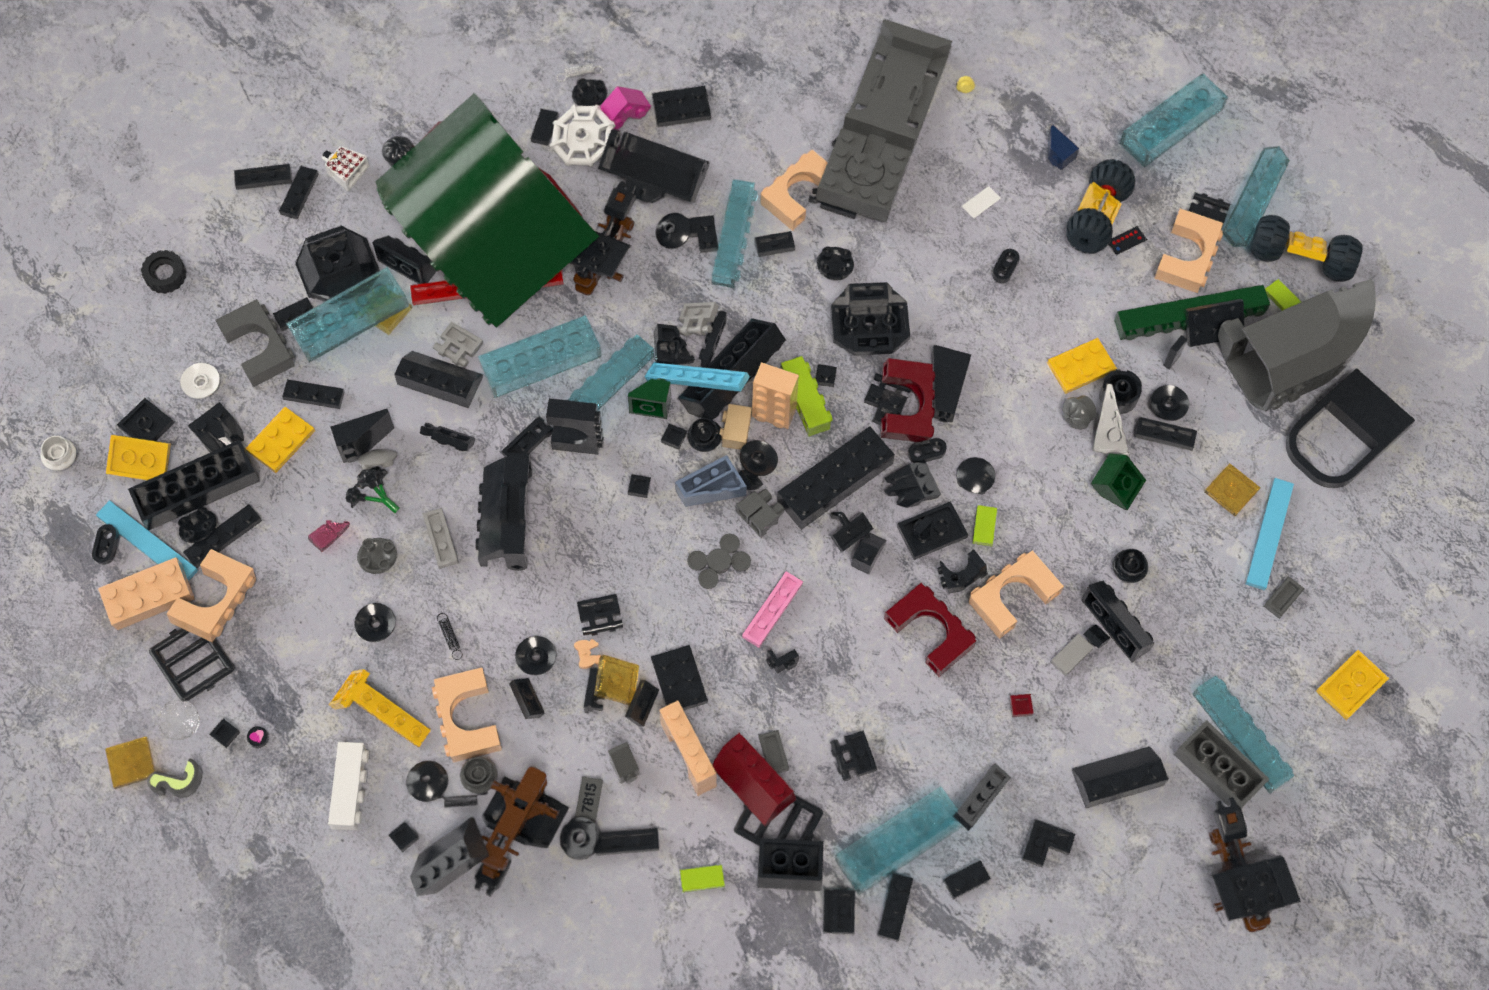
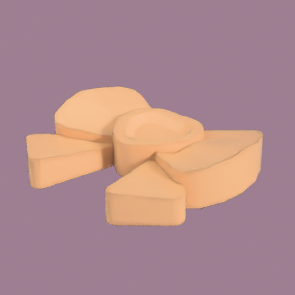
[574,639,602,669]

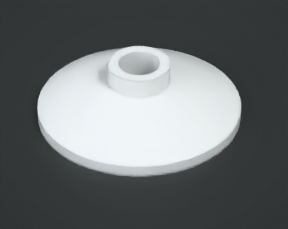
[180,363,220,399]

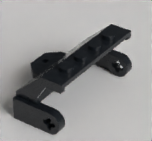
[598,128,710,203]
[475,453,532,571]

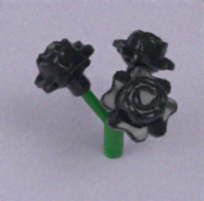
[345,466,400,514]

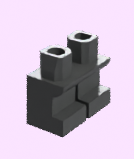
[736,489,784,538]

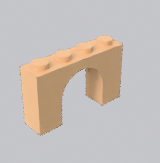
[760,150,828,231]
[1155,209,1224,293]
[167,549,256,643]
[968,550,1064,639]
[432,668,502,763]
[659,701,716,796]

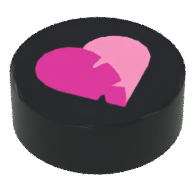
[247,726,269,748]

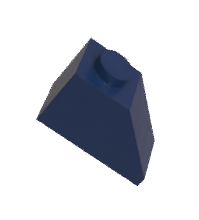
[1048,125,1079,170]

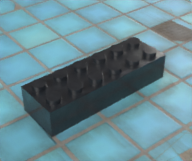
[678,318,786,421]
[777,426,895,530]
[128,440,260,531]

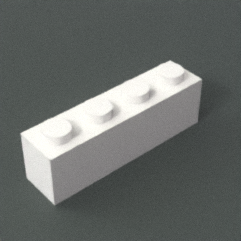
[328,742,369,830]

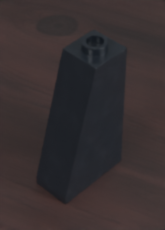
[931,345,972,423]

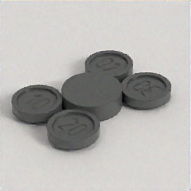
[687,533,751,589]

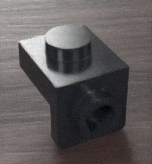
[766,649,799,674]

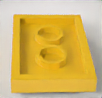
[1047,338,1117,394]
[245,407,315,473]
[106,435,171,480]
[1316,650,1389,720]

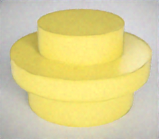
[957,76,975,93]

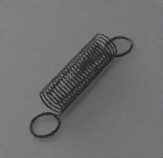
[437,613,463,660]
[433,792,488,808]

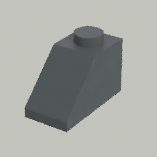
[1218,318,1248,362]
[608,742,640,784]

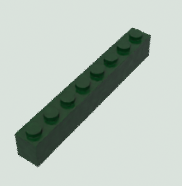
[1114,285,1270,340]

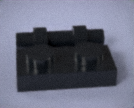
[1188,192,1230,230]
[864,373,911,415]
[577,594,623,636]
[830,730,877,781]

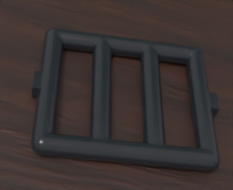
[149,628,235,703]
[734,795,824,846]

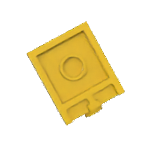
[329,669,431,747]

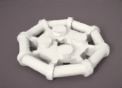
[550,105,615,167]

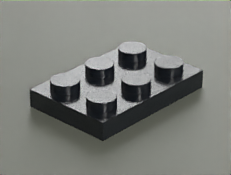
[652,86,711,127]
[1186,299,1245,347]
[897,501,968,560]
[651,645,708,711]

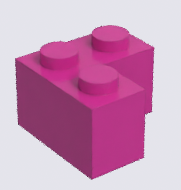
[601,86,651,130]

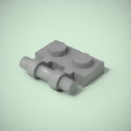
[678,302,719,336]
[433,322,483,367]

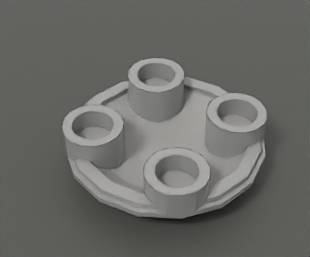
[358,449,397,470]

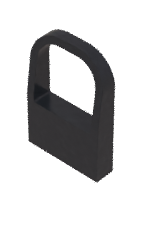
[1286,368,1415,488]

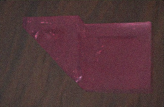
[308,520,350,552]

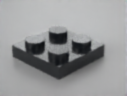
[117,398,174,441]

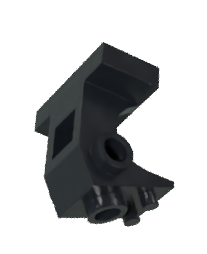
[937,549,988,594]

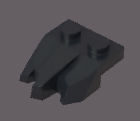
[188,402,244,453]
[884,461,941,508]

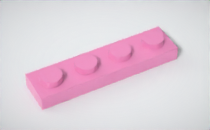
[742,571,803,648]

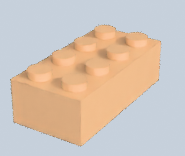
[752,362,799,429]
[98,558,195,630]

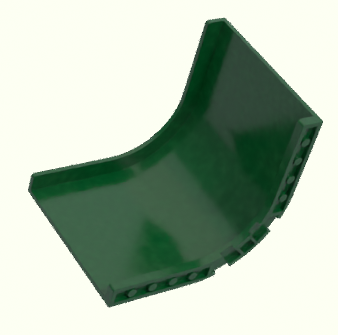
[375,93,599,328]

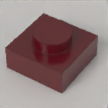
[1010,694,1034,718]

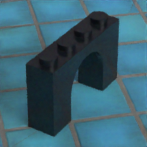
[546,398,604,455]

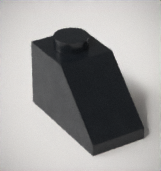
[851,532,887,575]

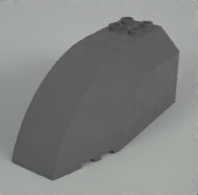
[1225,279,1376,411]

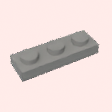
[423,508,458,569]

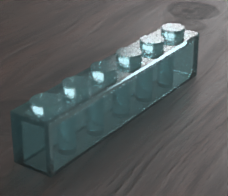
[1222,146,1290,247]
[712,179,758,288]
[568,334,654,410]
[1192,675,1295,794]

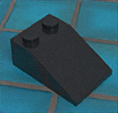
[330,408,394,463]

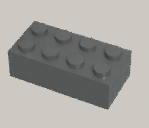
[1174,720,1270,808]

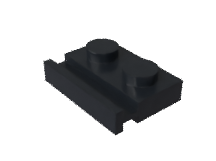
[823,889,855,935]

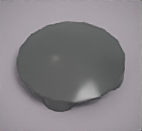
[357,538,397,574]

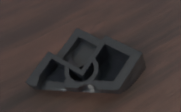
[654,324,695,365]

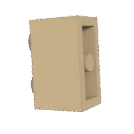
[719,404,752,450]

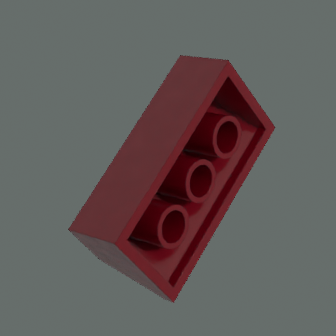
[712,732,796,826]

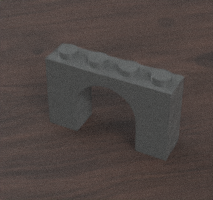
[215,299,295,387]

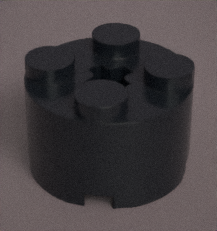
[1099,369,1142,415]

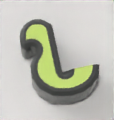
[147,758,202,798]

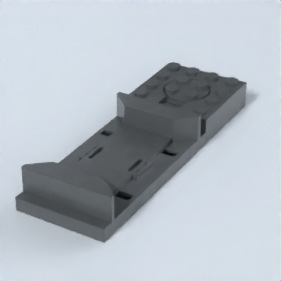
[816,19,952,223]

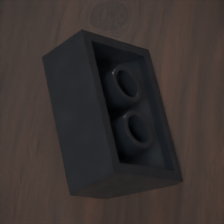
[372,235,437,284]
[757,838,824,891]

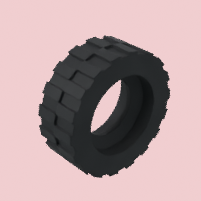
[141,250,187,294]

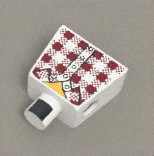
[322,147,370,192]

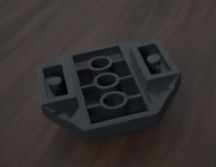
[295,225,380,303]
[831,282,910,356]

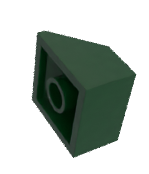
[627,378,671,419]
[1090,453,1146,510]

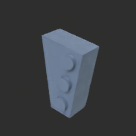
[675,455,747,507]

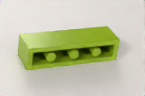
[780,356,833,437]

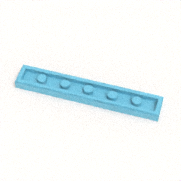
[645,362,749,392]
[1246,478,1294,590]
[96,500,198,581]

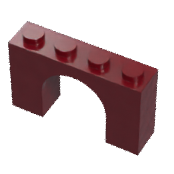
[881,358,935,442]
[884,583,977,677]

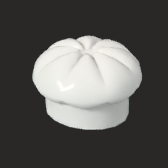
[41,436,76,471]

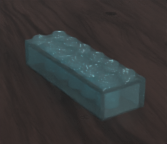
[1120,73,1228,168]
[286,267,410,363]
[478,315,602,398]
[835,786,963,895]

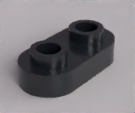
[992,249,1020,283]
[908,438,947,463]
[92,524,119,565]

